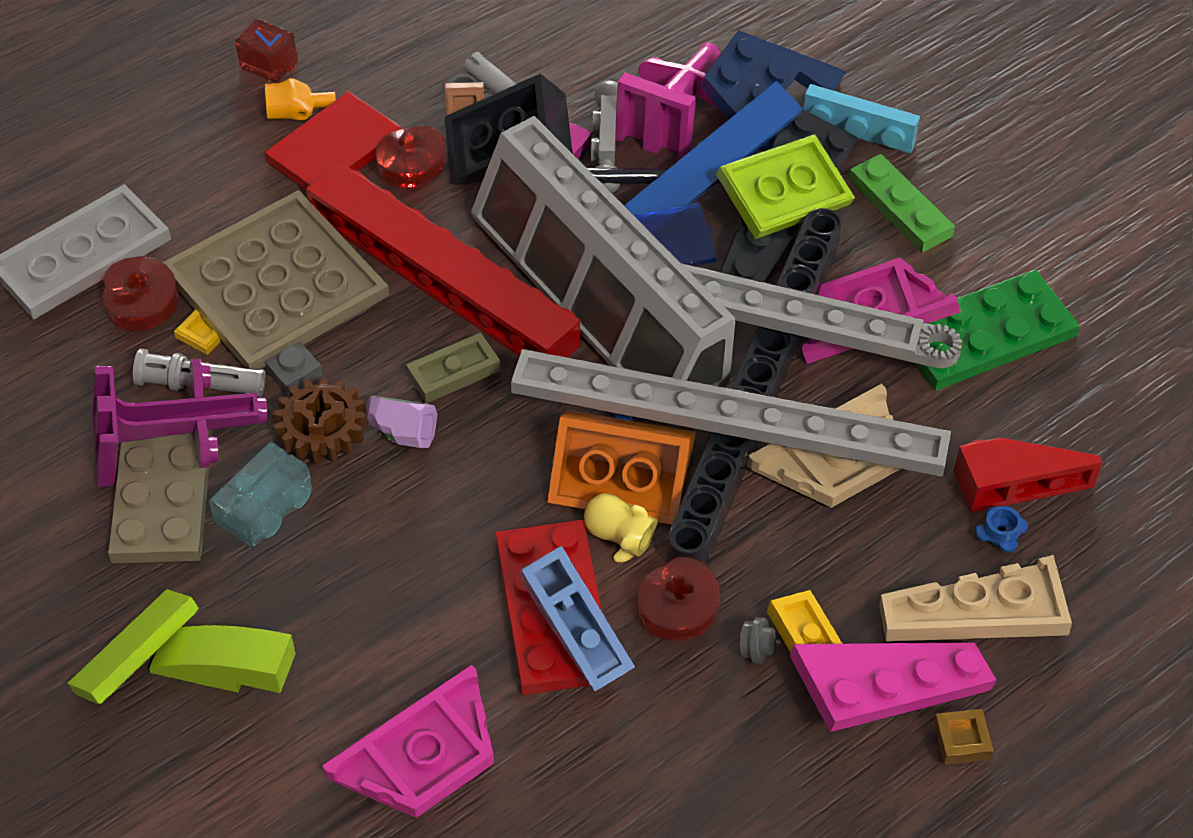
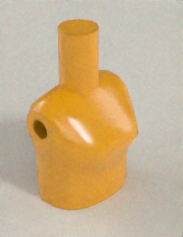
[265,78,336,121]

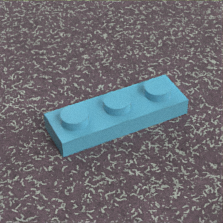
[803,84,920,154]

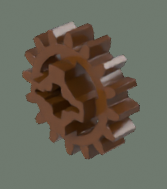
[273,377,368,464]

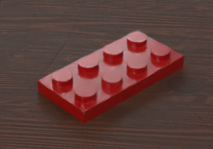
[496,520,614,695]

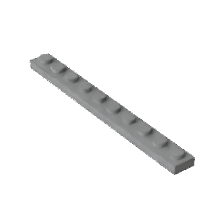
[511,349,951,477]

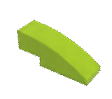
[149,625,296,693]

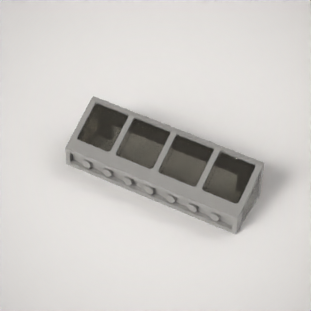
[471,116,736,387]

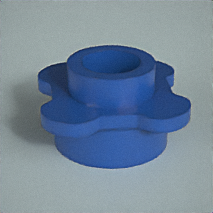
[976,506,1028,552]

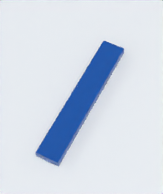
[624,81,803,236]

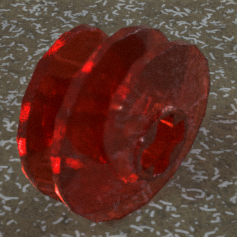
[376,126,446,188]
[103,256,179,331]
[637,557,720,641]

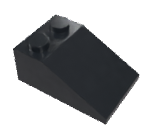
[445,73,573,185]

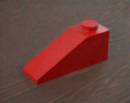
[954,438,1103,513]

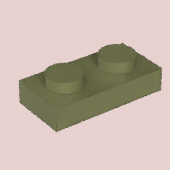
[406,332,501,404]

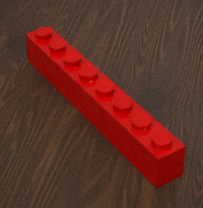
[306,162,580,358]

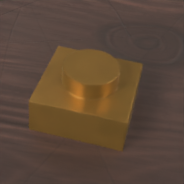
[934,709,994,765]

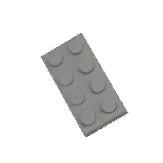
[0,184,171,320]

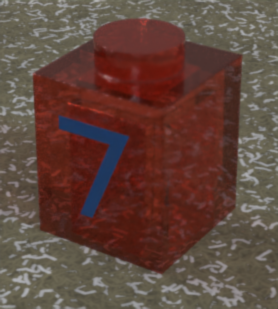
[235,18,298,83]

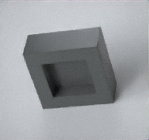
[265,341,323,396]

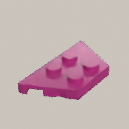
[802,258,961,364]
[322,665,494,818]

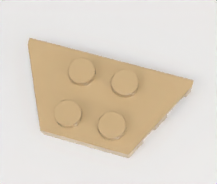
[747,384,901,508]

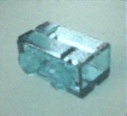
[209,442,312,548]

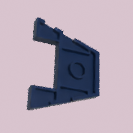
[699,30,846,152]

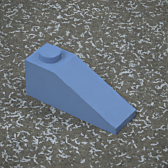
[518,546,635,692]

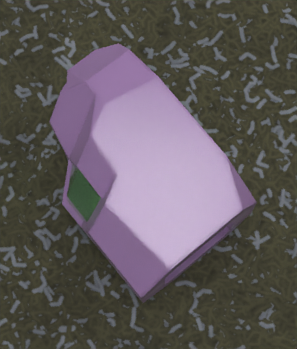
[365,396,438,448]

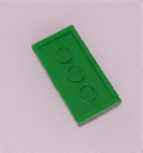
[915,269,1080,391]

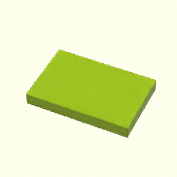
[716,134,855,239]

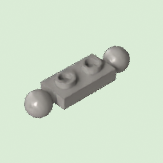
[591,80,621,193]

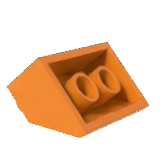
[547,410,695,525]

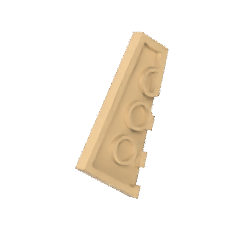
[879,555,1072,641]

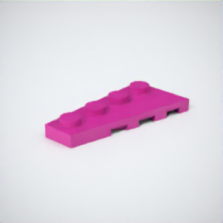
[789,643,997,732]

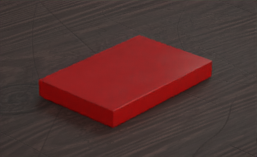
[265,91,403,190]

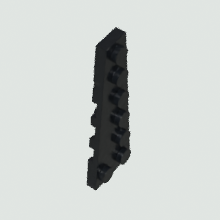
[719,110,858,282]

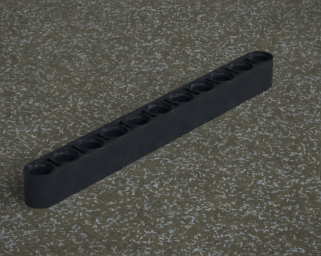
[667,208,842,577]

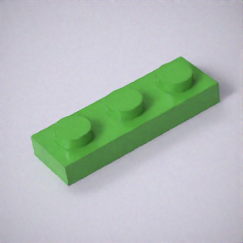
[849,154,955,253]

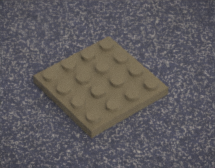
[162,190,389,370]

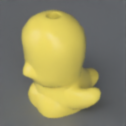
[584,493,658,563]

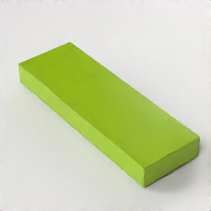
[67,589,199,704]

